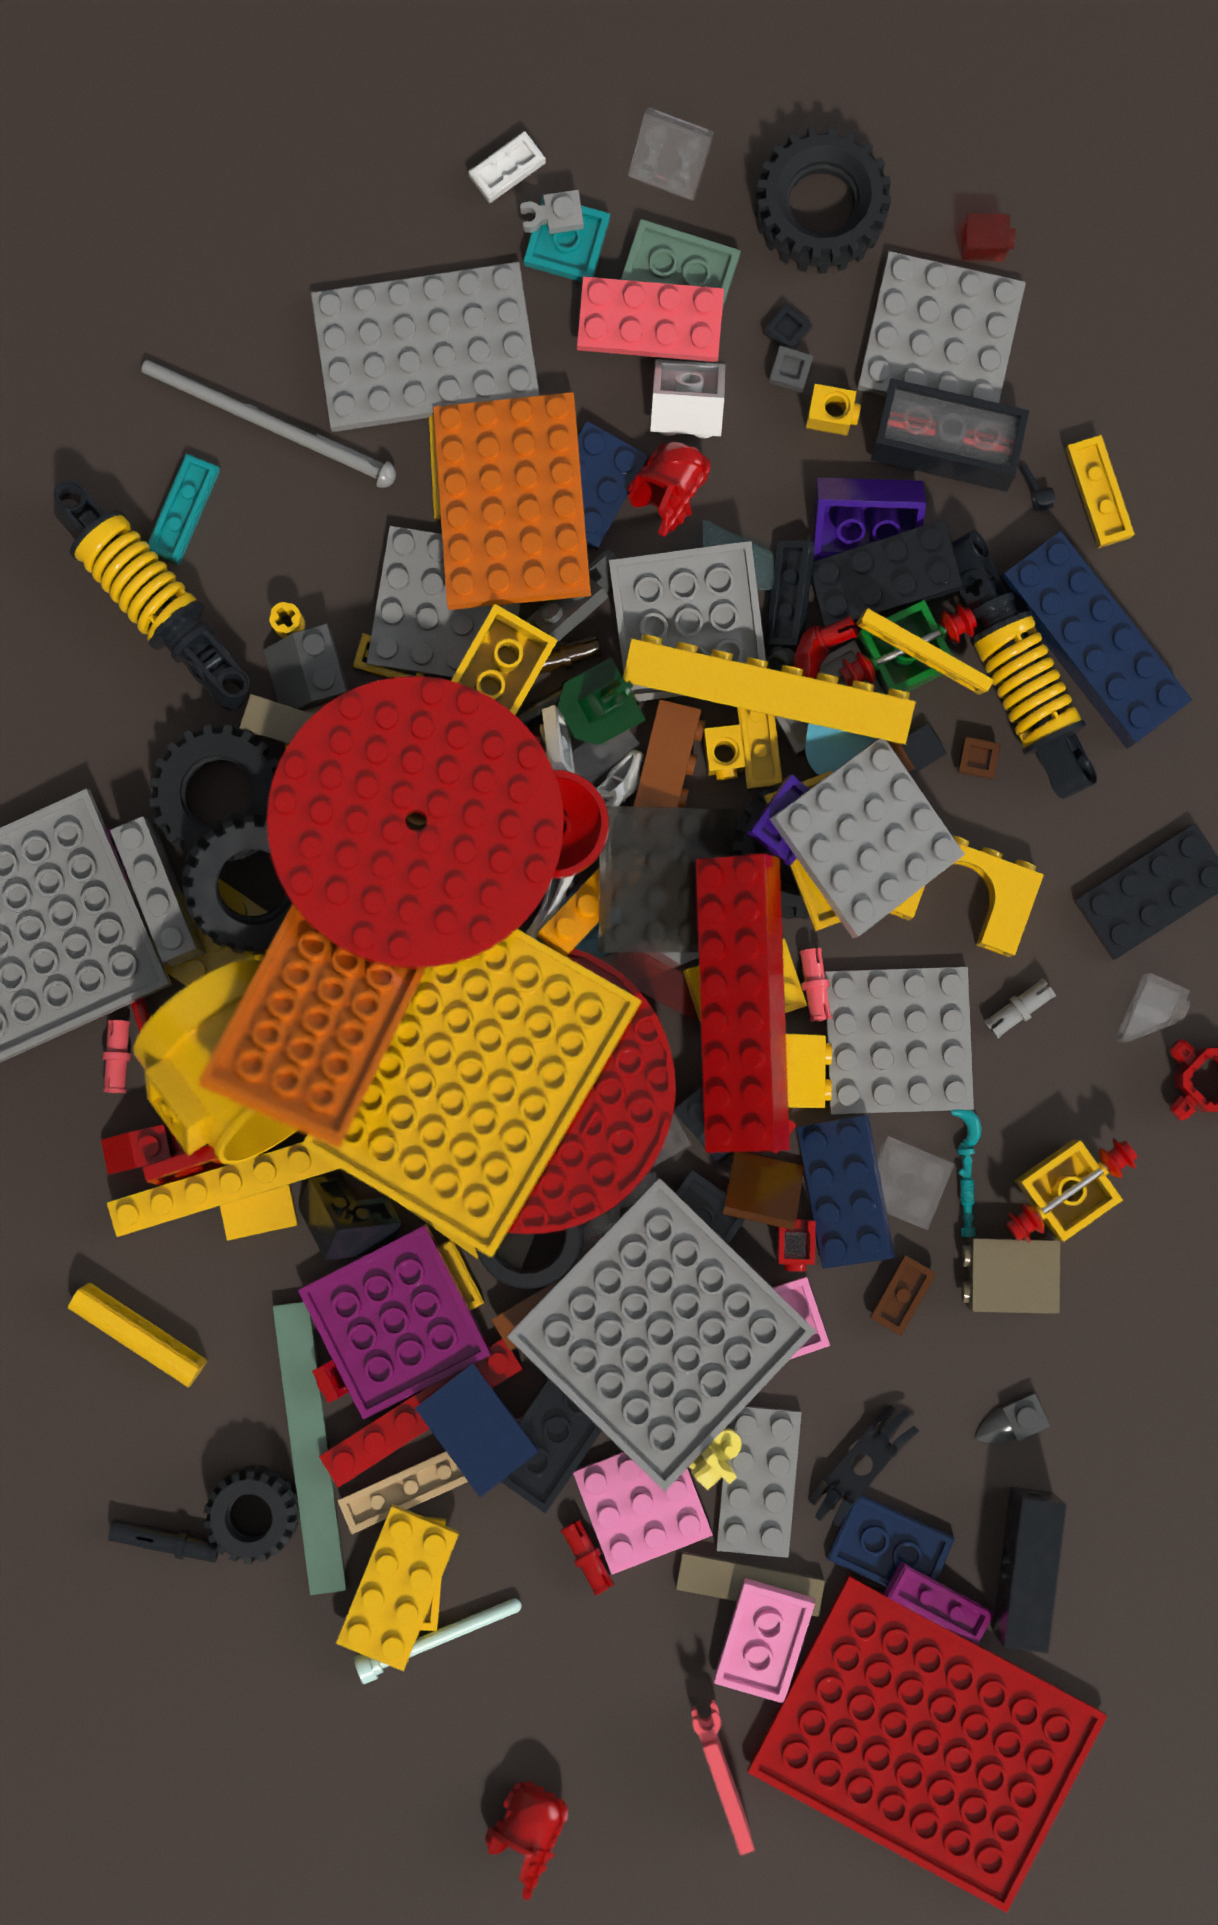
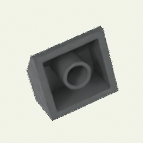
[263,624,349,711]

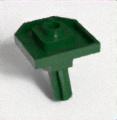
[557,657,646,746]

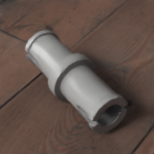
[984,978,1056,1039]

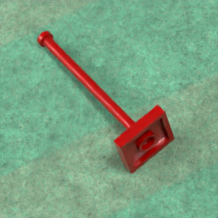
[131,998,230,1186]

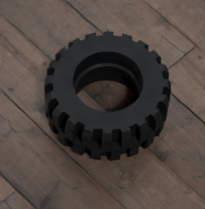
[182,811,292,955]

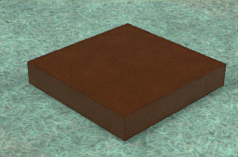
[723,1152,804,1230]

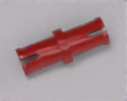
[560,1519,615,1596]

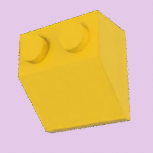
[786,1034,832,1108]

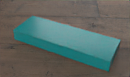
[148,453,220,565]

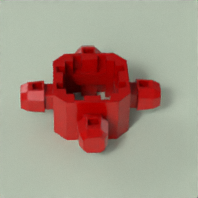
[1169,1039,1218,1121]

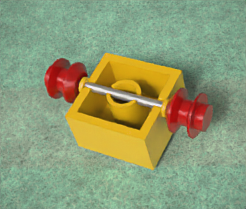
[1006,1138,1138,1243]

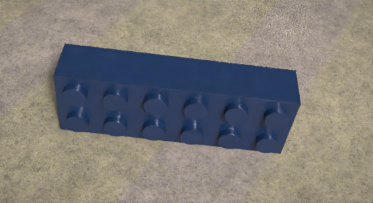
[1002,531,1193,749]

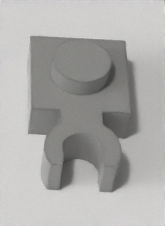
[520,190,584,234]

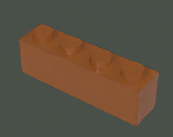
[626,700,706,851]

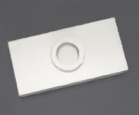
[468,131,546,203]

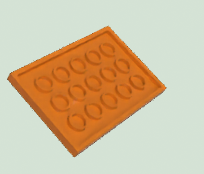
[433,392,591,610]
[198,904,427,1148]

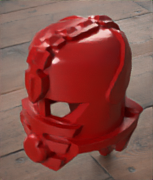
[626,442,711,537]
[485,1781,568,1901]

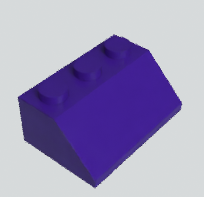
[813,477,926,561]

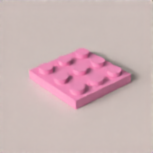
[573,1451,713,1575]

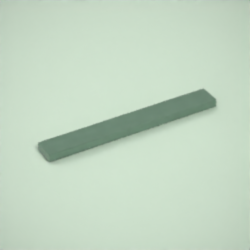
[273,1301,347,1595]

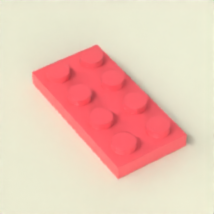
[577,277,724,362]

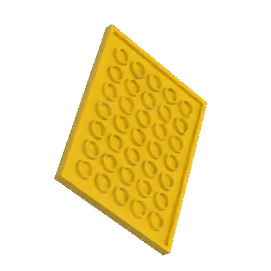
[302,929,642,1257]

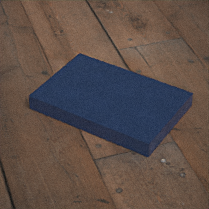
[415,1363,540,1497]
[826,1494,955,1587]

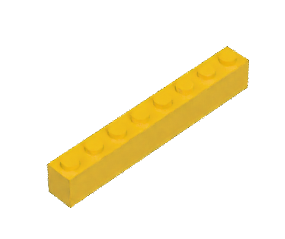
[623,634,916,745]

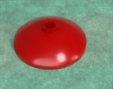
[552,770,609,879]

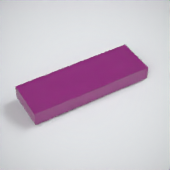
[884,1562,995,1644]

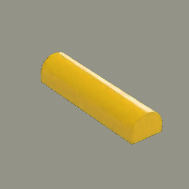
[68,1283,207,1388]

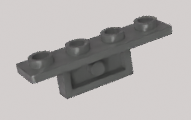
[525,549,617,643]

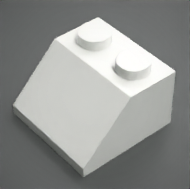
[650,359,725,438]

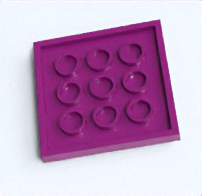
[298,1224,492,1419]

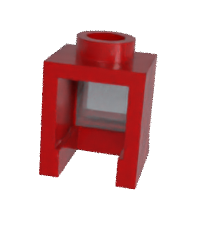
[777,1219,816,1271]

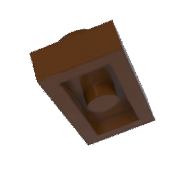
[869,1254,937,1336]

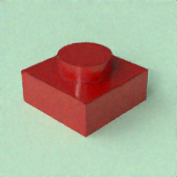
[312,1359,349,1403]

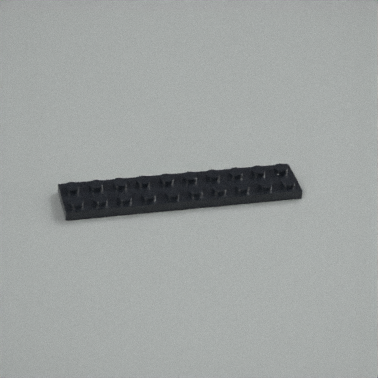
[501,1170,745,1514]

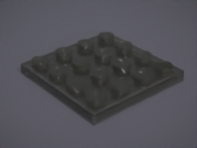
[599,806,737,952]

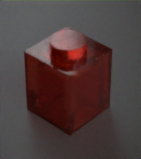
[962,213,1016,262]

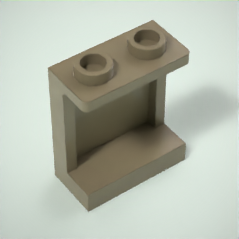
[961,1237,1060,1314]

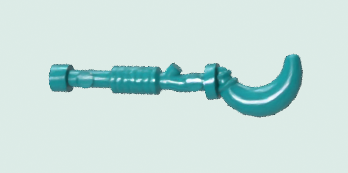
[951,1109,982,1237]

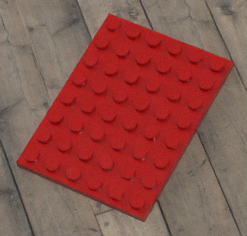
[747,1574,1107,1913]

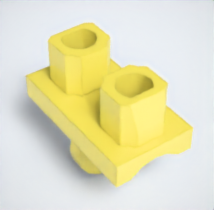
[689,1428,742,1490]

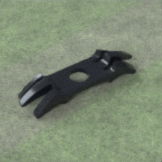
[809,1405,920,1527]

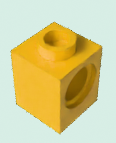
[806,384,861,435]
[703,724,745,780]

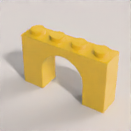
[889,835,1044,957]

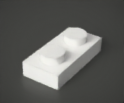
[540,705,575,773]

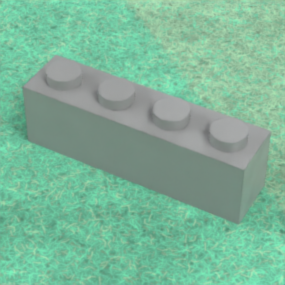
[110,816,206,967]

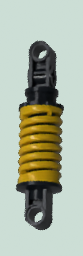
[53,480,250,710]
[952,530,1097,799]

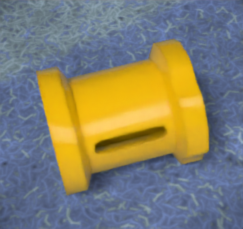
[269,602,305,638]

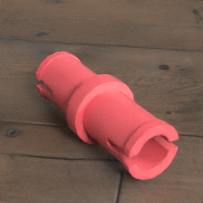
[799,948,832,1022]
[102,1020,131,1093]

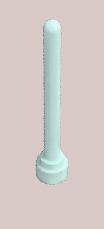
[354,1598,522,1684]

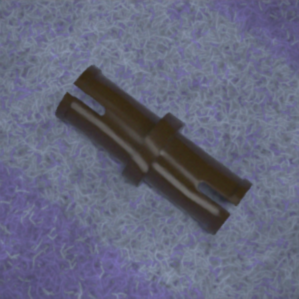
[538,634,603,676]

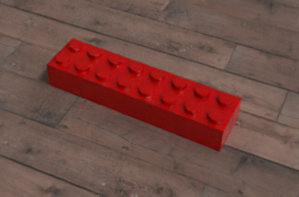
[696,854,790,1153]

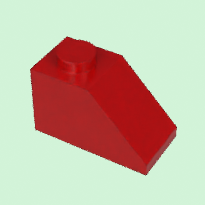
[101,1124,175,1175]

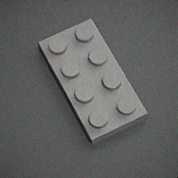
[716,1405,802,1558]

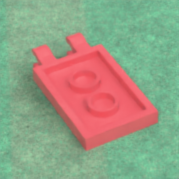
[691,1700,755,1855]

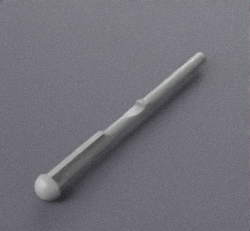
[141,360,396,488]

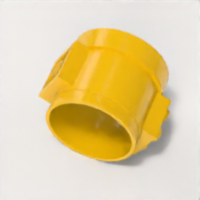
[134,959,297,1164]

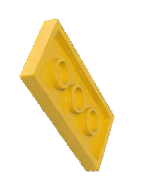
[336,1504,460,1671]

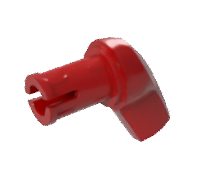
[793,615,858,679]

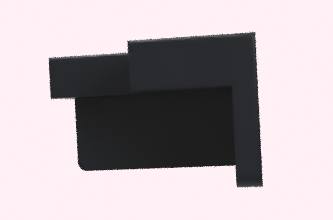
[299,1175,401,1260]

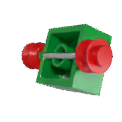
[838,600,977,695]

